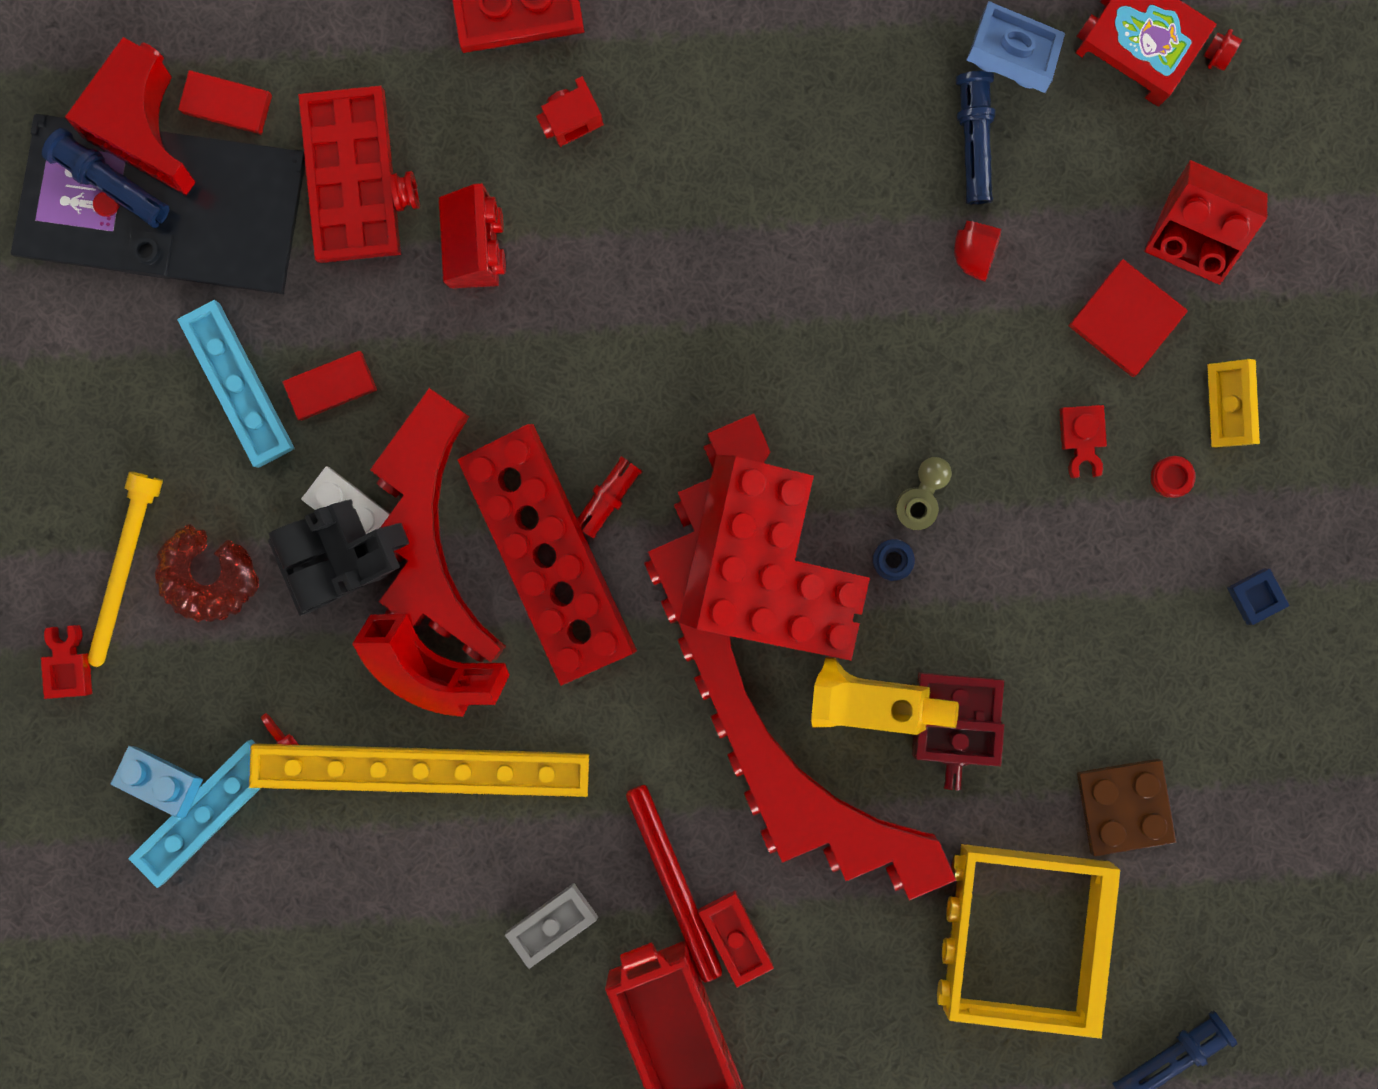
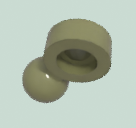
[895,457,952,530]

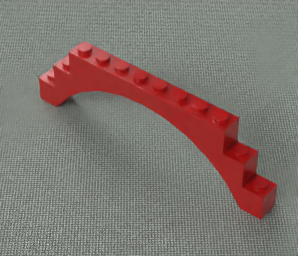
[644,414,956,901]

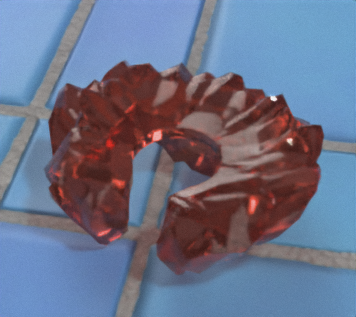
[155,524,259,622]

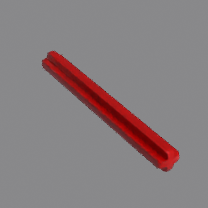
[626,785,722,982]

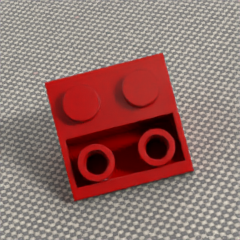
[1144,160,1268,285]
[439,183,506,289]

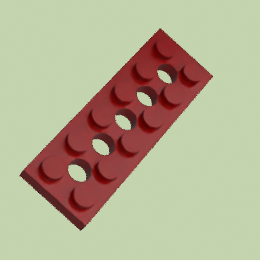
[457,424,637,686]

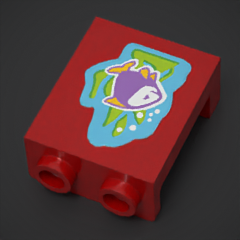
[1075,0,1217,107]

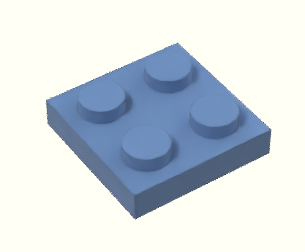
[967,1,1065,93]

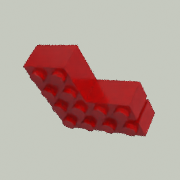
[679,455,870,661]

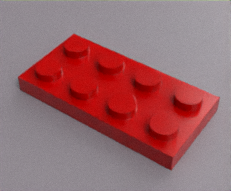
[298,85,401,263]

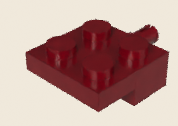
[912,672,1005,791]

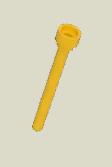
[88,472,163,667]

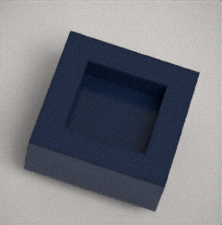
[1227,568,1290,625]

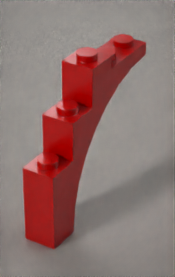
[370,388,506,663]

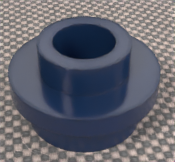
[872,539,915,581]

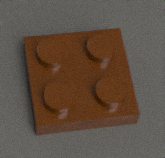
[1077,759,1176,856]

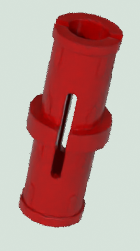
[577,456,643,538]

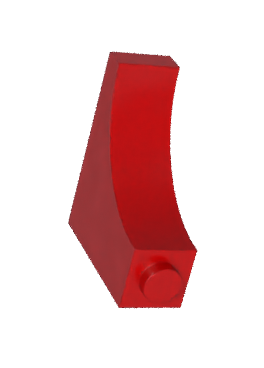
[65,37,196,196]

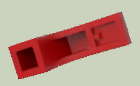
[352,614,510,717]

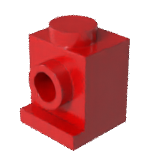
[536,76,604,147]

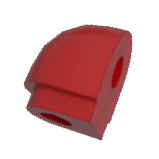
[954,221,1002,282]

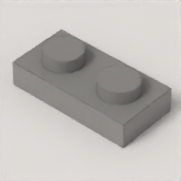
[505,883,598,969]

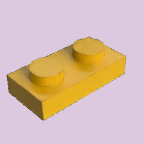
[1207,359,1260,447]

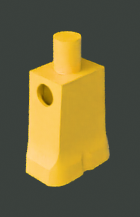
[811,657,959,735]

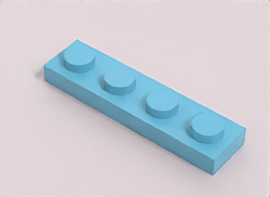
[177,300,295,468]
[128,739,261,888]

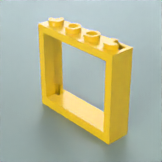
[937,844,1120,1039]

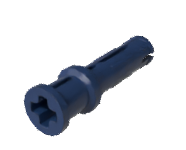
[956,71,995,205]
[42,128,169,228]
[1112,1010,1238,1089]

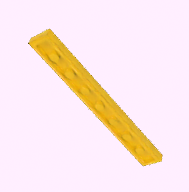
[249,744,589,797]

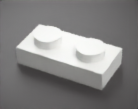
[301,466,390,534]

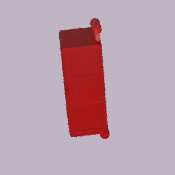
[605,941,744,1089]

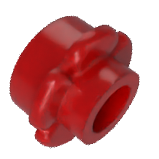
[1204,29,1243,71]

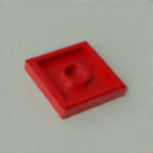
[1068,259,1188,377]

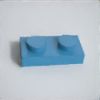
[111,746,203,818]

